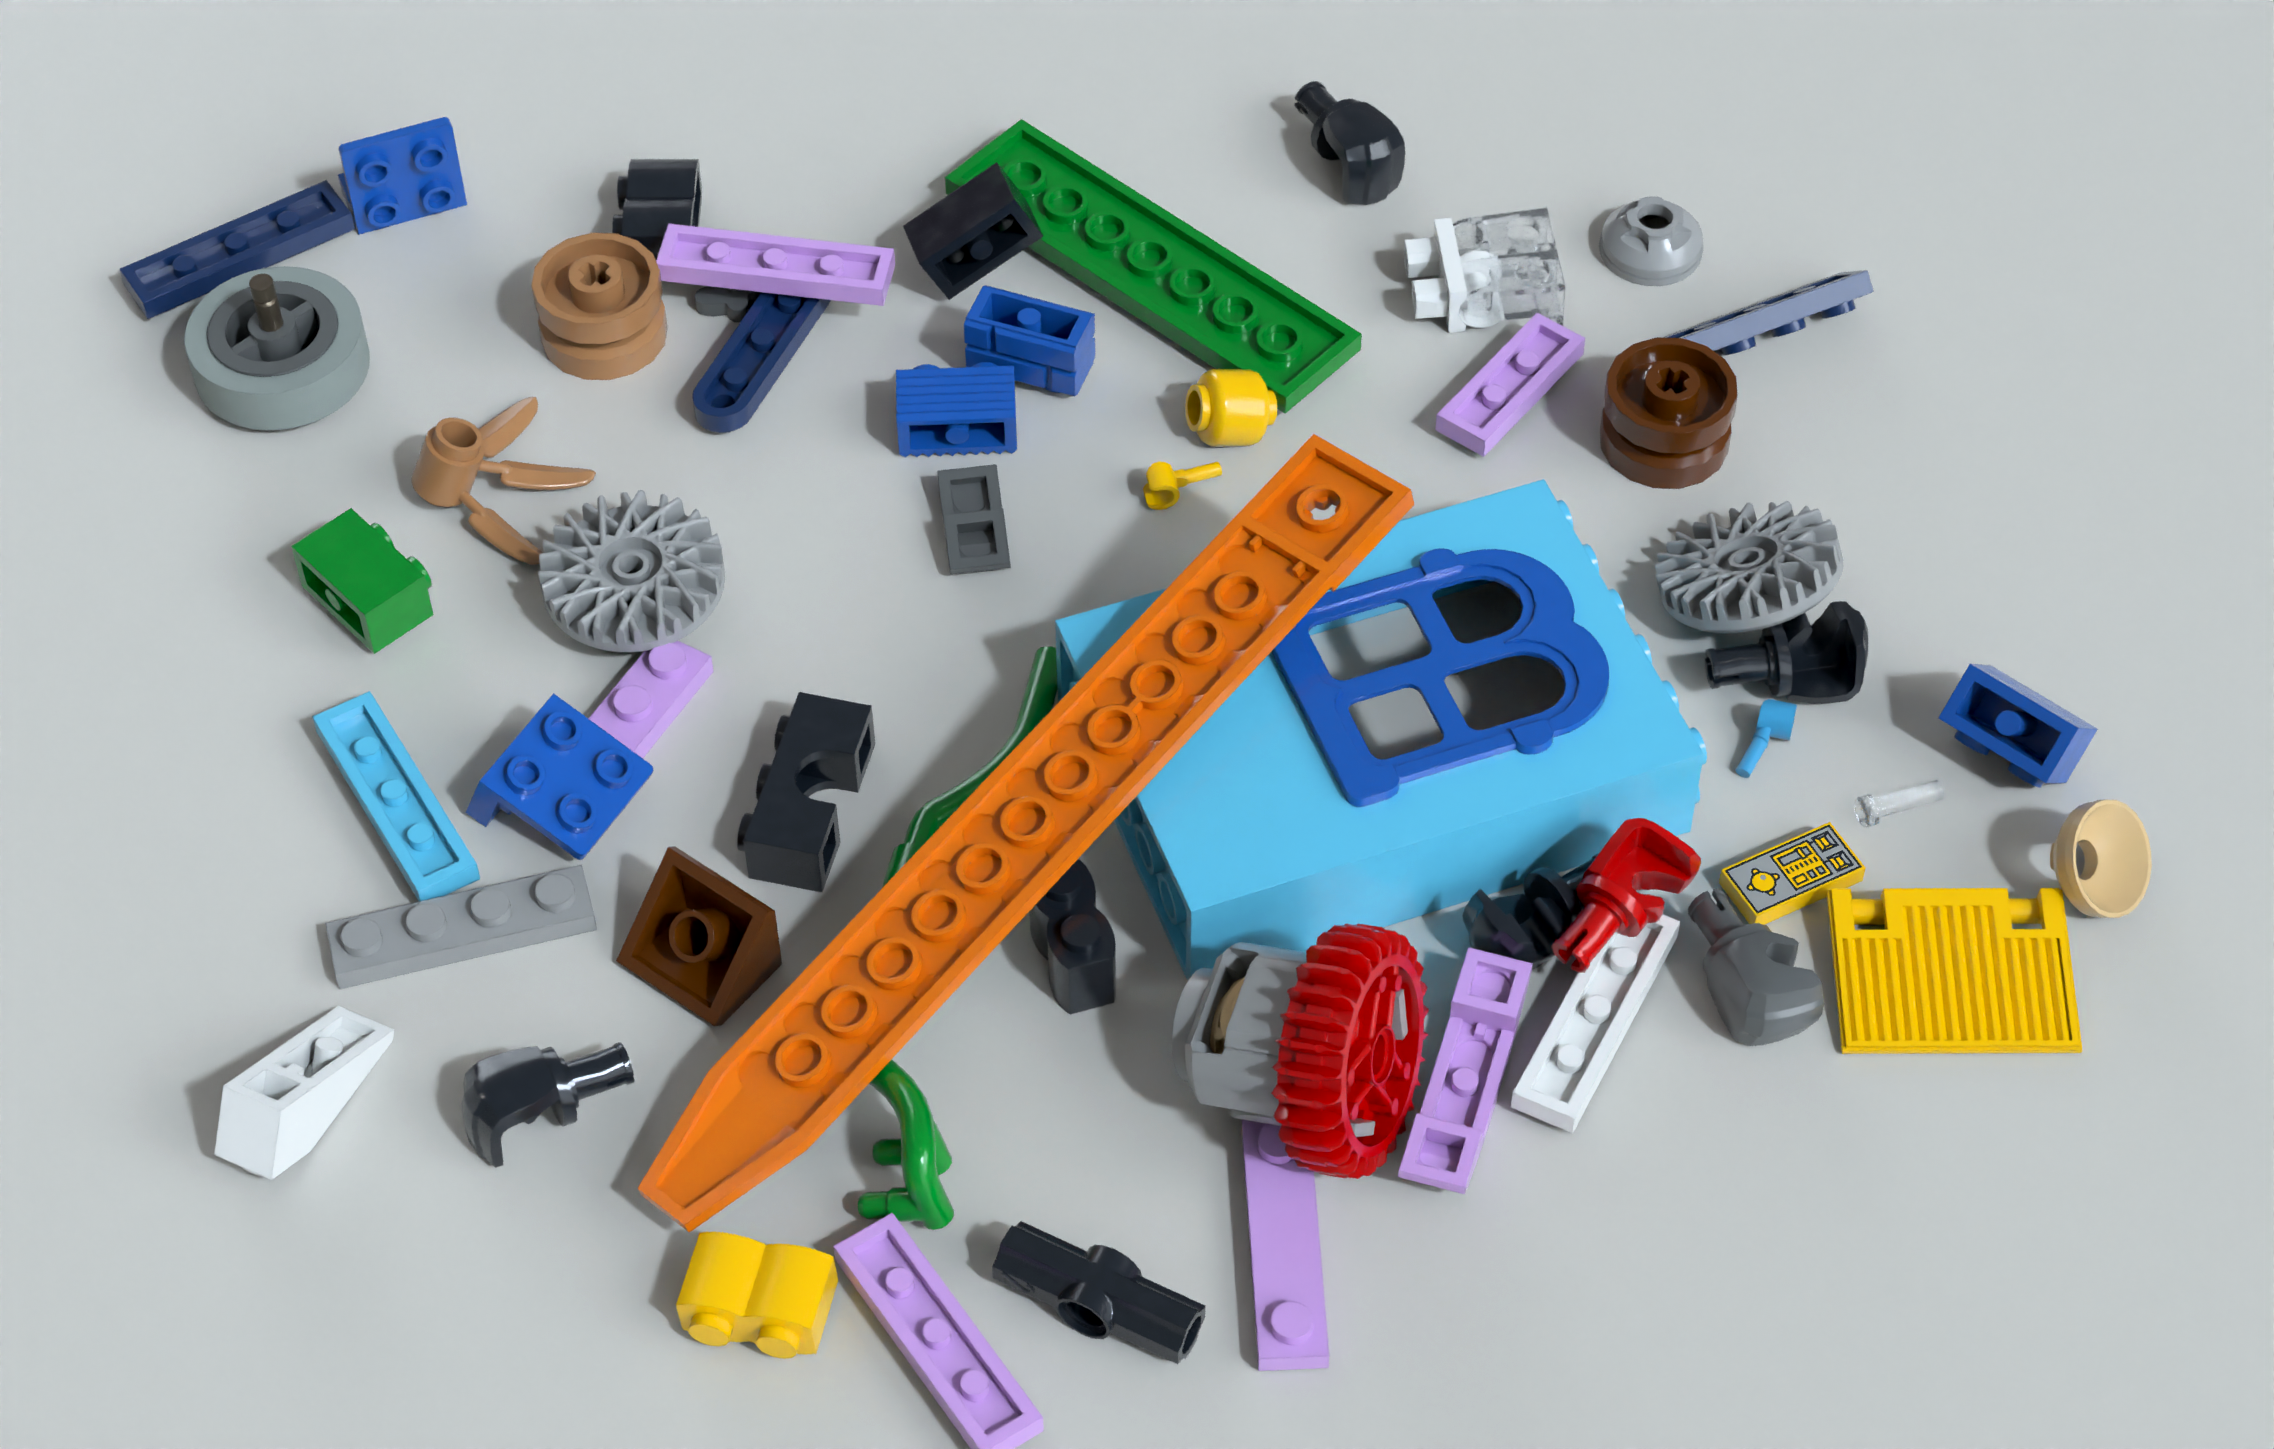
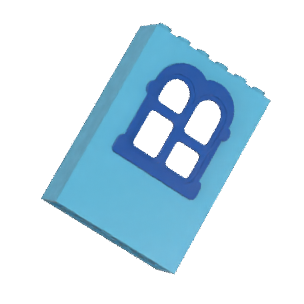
[1055,479,1707,981]

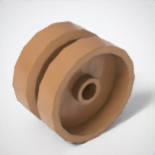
[531,233,668,380]

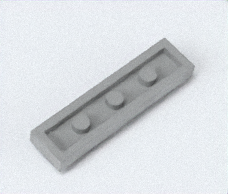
[325,865,597,989]

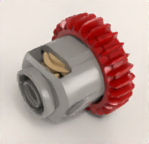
[1172,923,1429,1179]

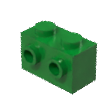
[291,508,434,654]

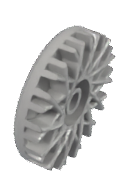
[538,490,725,652]
[1655,501,1844,633]

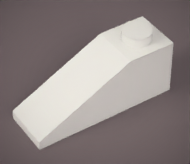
[214,1006,394,1180]

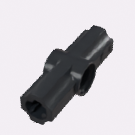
[992,1221,1206,1364]

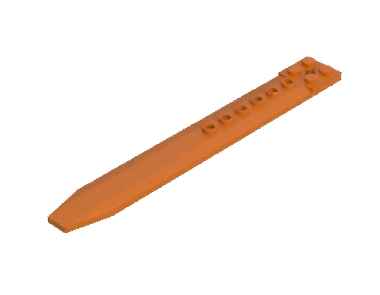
[637,434,1414,1233]

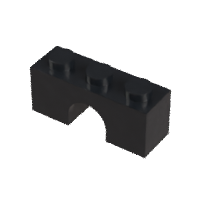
[737,692,875,893]

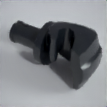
[1705,601,1868,704]
[1462,853,1598,970]
[462,1042,635,1168]

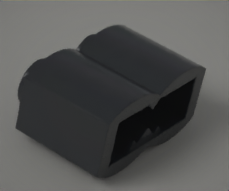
[612,159,702,260]
[1029,859,1116,1014]

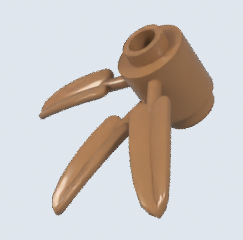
[411,397,596,565]

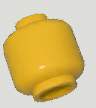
[1185,369,1277,447]

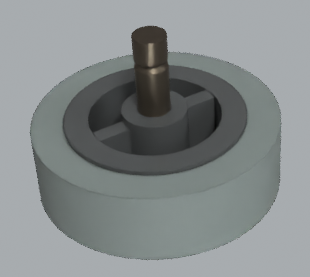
[184,266,370,430]

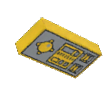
[1719,822,1865,925]

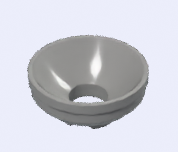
[1599,196,1703,286]

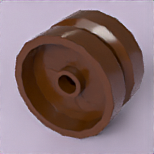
[1600,337,1738,489]

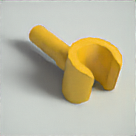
[1143,462,1222,510]

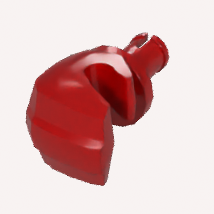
[1551,818,1701,973]

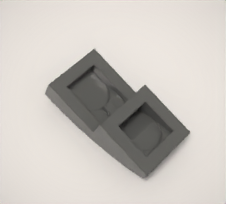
[937,464,1011,575]

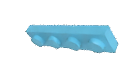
[312,691,480,901]

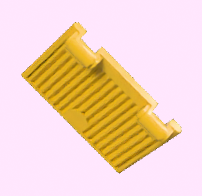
[1827,888,2083,1054]

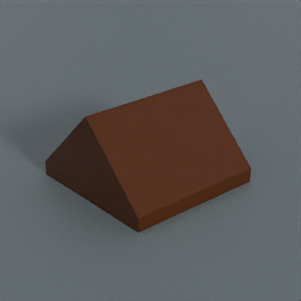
[616,846,782,1026]

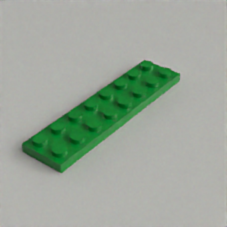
[945,119,1362,414]

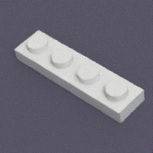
[1511,914,1680,1133]

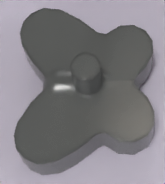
[695,286,761,322]

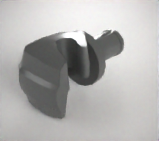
[1688,889,1824,1046]

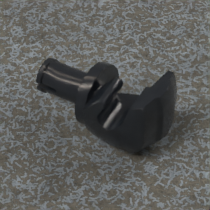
[1294,81,1405,205]

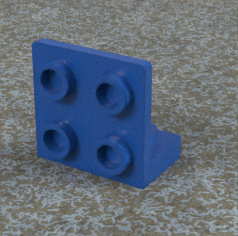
[338,117,467,235]
[465,693,653,860]

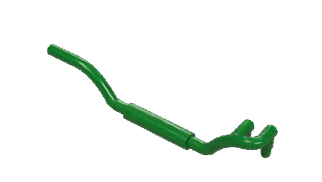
[858,646,1058,1230]

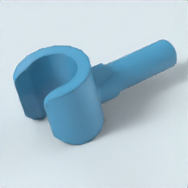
[1736,699,1797,778]

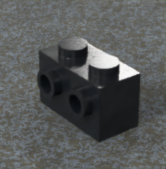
[903,162,1043,300]

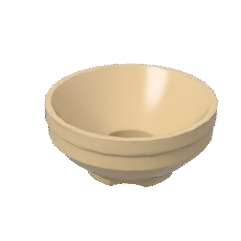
[2050,799,2152,918]

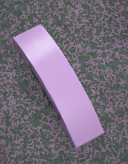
[1398,947,1533,1194]

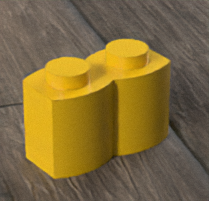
[676,1232,838,1359]

